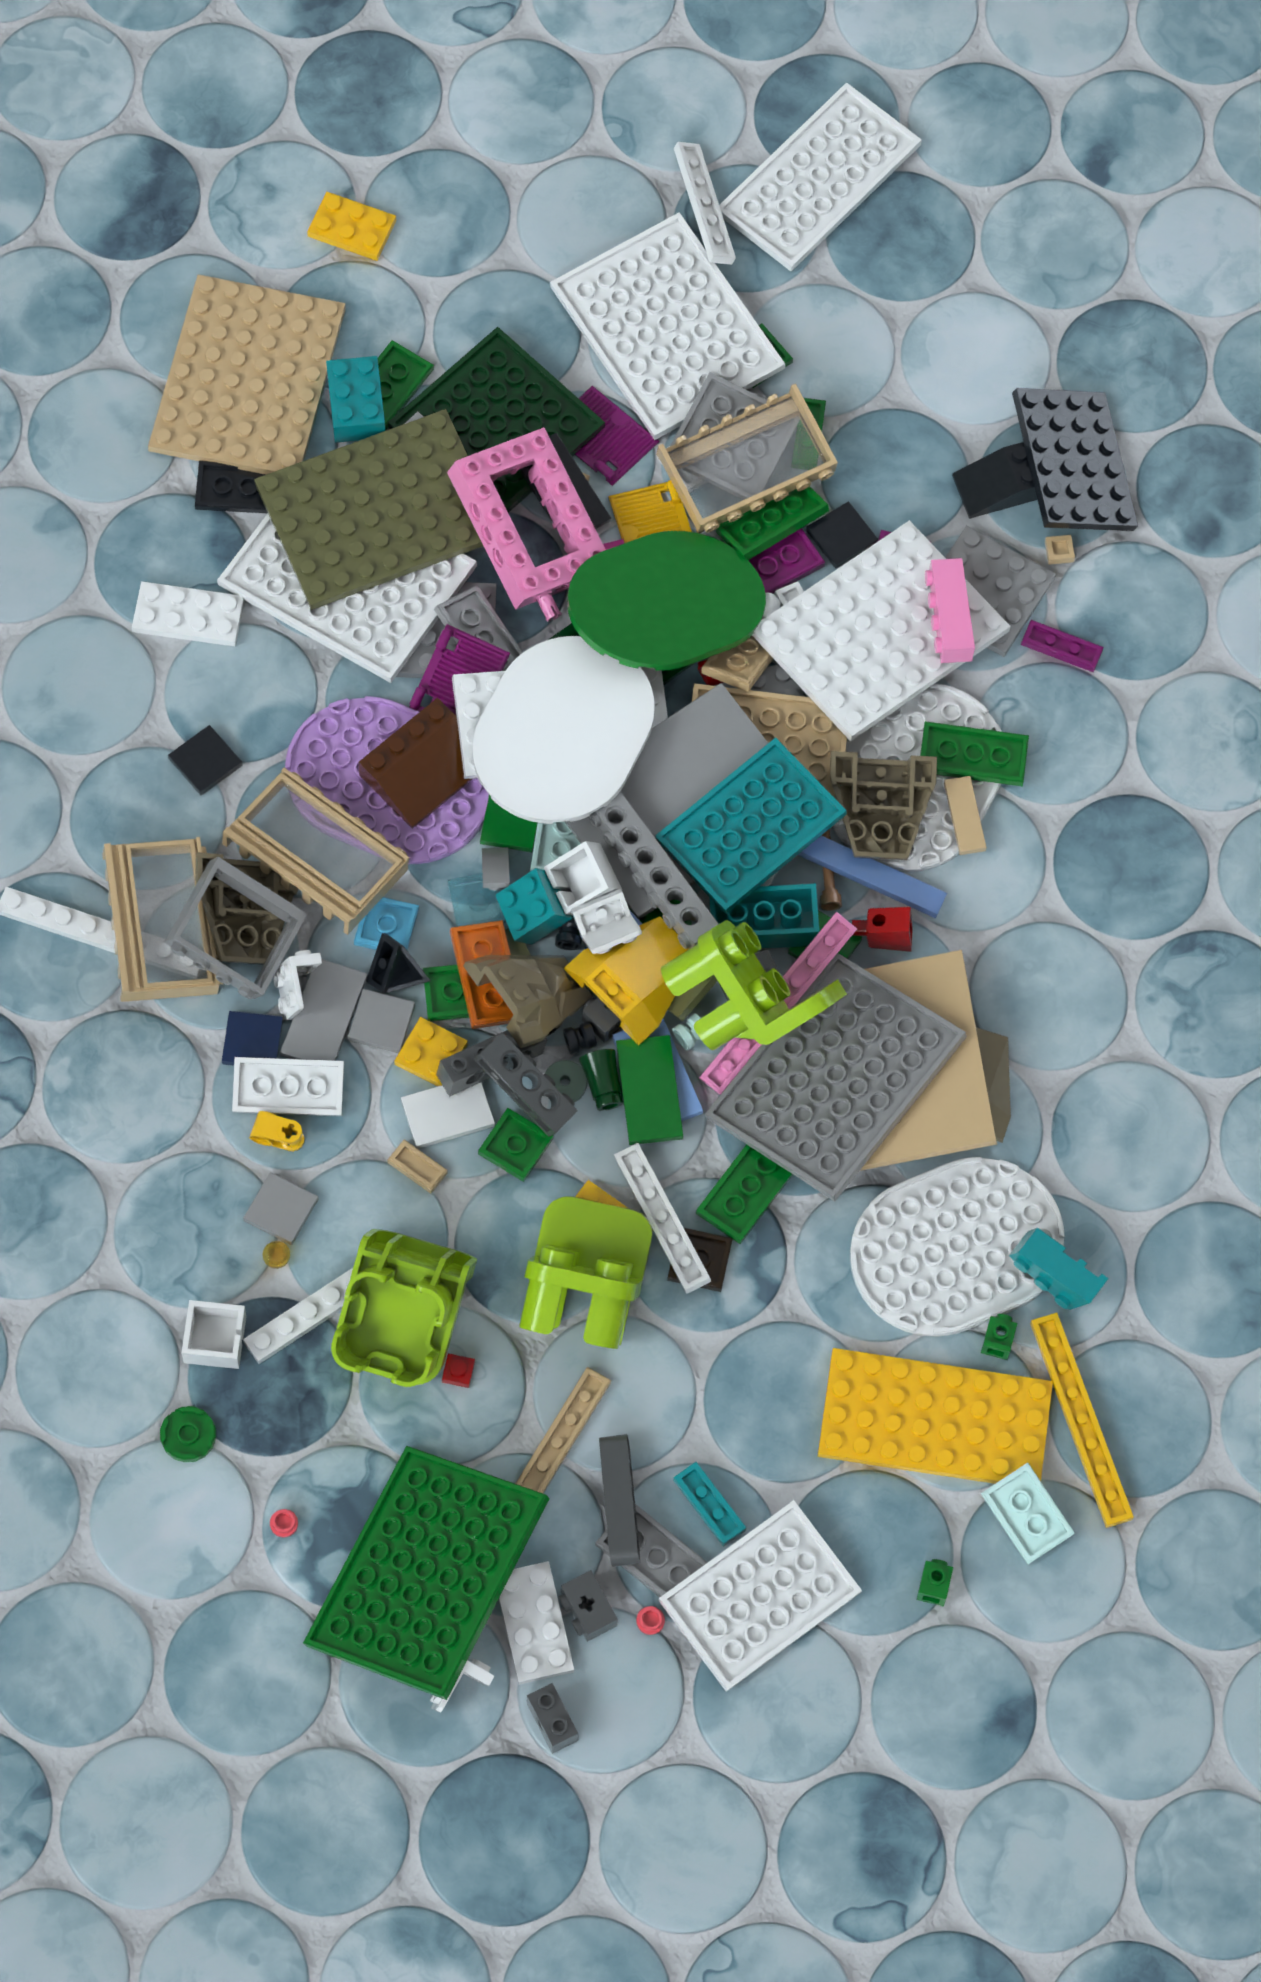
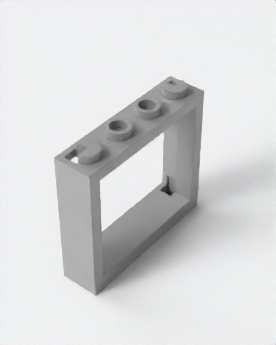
[164,857,307,999]

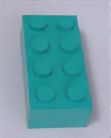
[709,883,819,949]

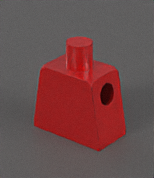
[852,907,913,952]

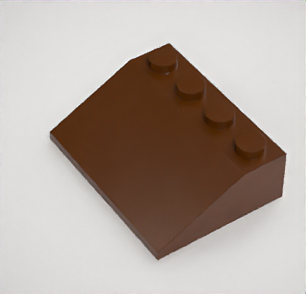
[358,697,474,829]

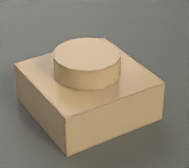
[1045,535,1075,565]

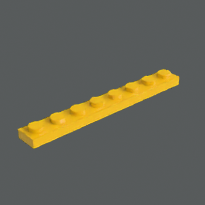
[1030,1313,1134,1528]

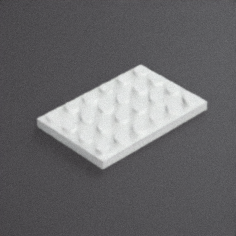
[658,1500,862,1692]

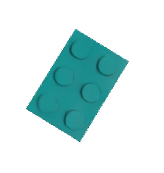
[326,356,385,443]

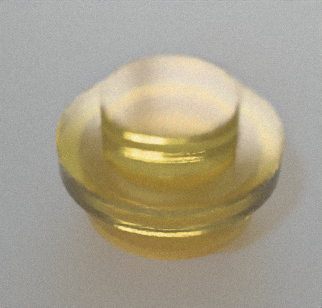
[262,1241,290,1269]

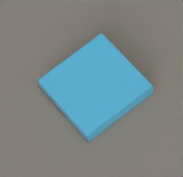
[354,897,419,951]

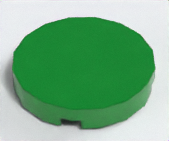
[160,1406,216,1462]

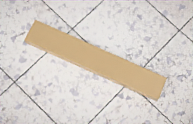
[515,1367,611,1494]

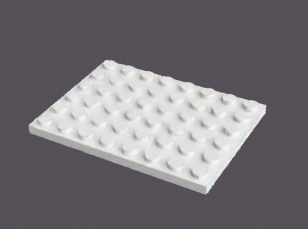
[550,212,785,440]
[217,514,477,683]
[752,520,1011,741]

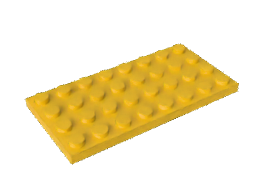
[817,1348,1053,1484]

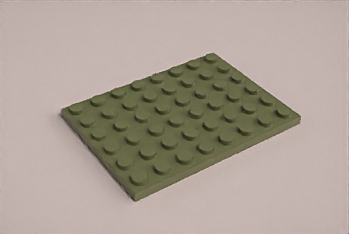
[254,409,483,610]

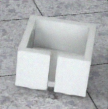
[543,841,622,915]
[182,1300,246,1369]

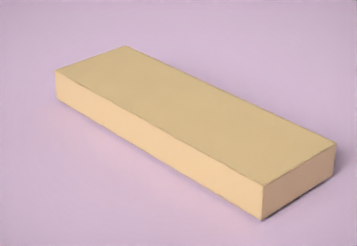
[944,776,987,855]

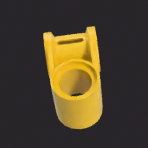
[249,1111,305,1152]

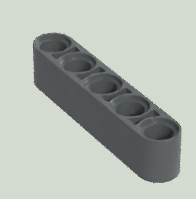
[599,1434,640,1567]

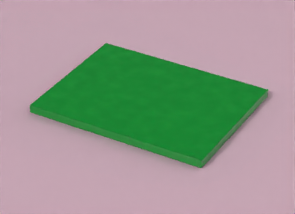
[303,1445,549,1700]

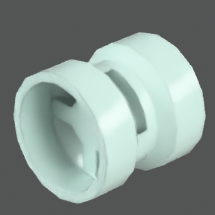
[672,1013,701,1050]

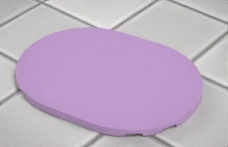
[285,696,489,864]

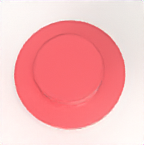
[270,1509,298,1538]
[636,1606,665,1635]

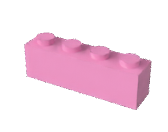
[925,558,975,663]

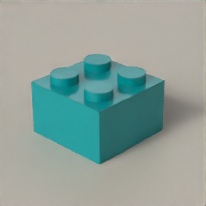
[495,868,572,945]

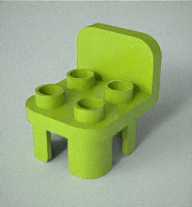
[661,920,847,1050]
[519,1196,653,1349]
[331,1229,477,1387]

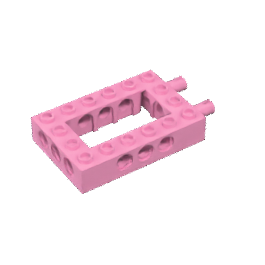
[447,428,606,622]

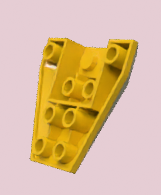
[564,916,689,1046]

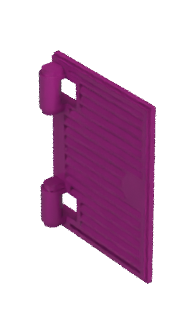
[575,386,659,486]
[409,624,510,717]

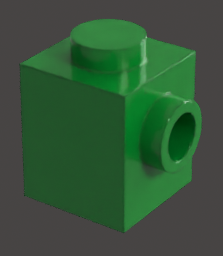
[916,1559,953,1606]

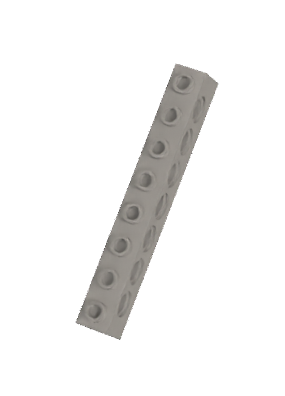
[589,791,718,949]

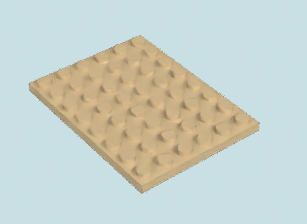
[148,274,346,475]

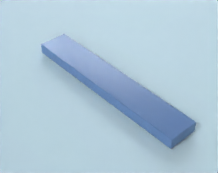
[798,836,947,918]

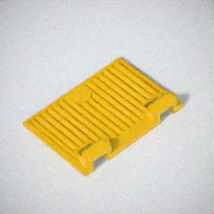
[608,480,692,543]

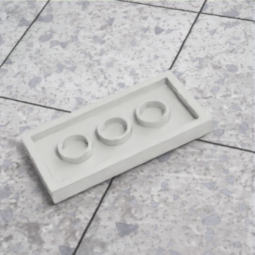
[132,581,244,647]
[232,1057,344,1116]
[499,1561,574,1685]

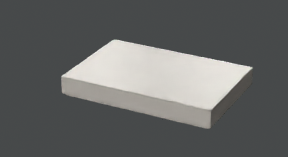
[401,1082,495,1149]

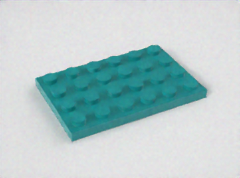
[655,737,847,914]

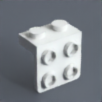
[571,889,642,954]
[273,950,322,1020]
[430,1659,494,1713]

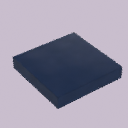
[222,1011,283,1066]

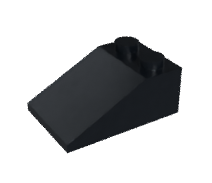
[952,442,1037,519]

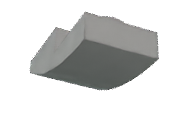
[482,847,510,891]

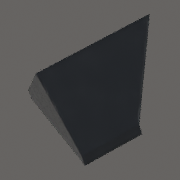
[366,933,431,993]

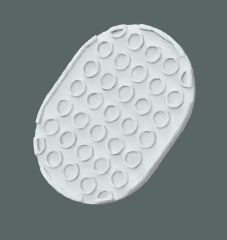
[473,636,655,824]
[832,683,1002,872]
[850,1157,1064,1337]

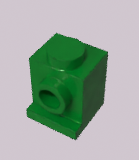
[981,1314,1018,1360]

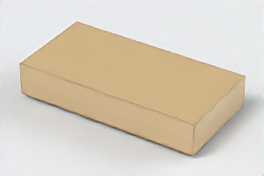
[387,1139,448,1194]

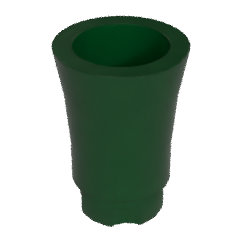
[579,1049,623,1111]

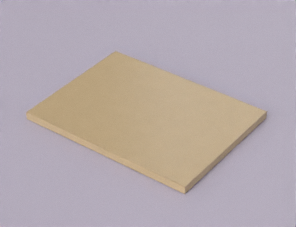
[860,950,997,1171]

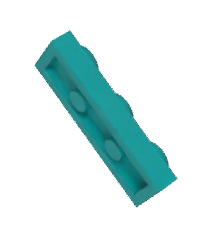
[673,1462,746,1547]

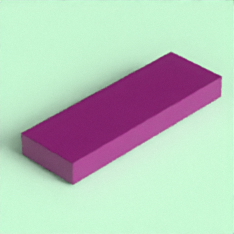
[1021,620,1104,673]

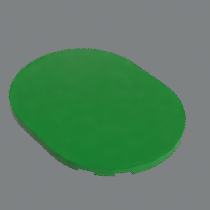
[567,531,766,671]

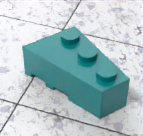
[1009,1228,1109,1310]

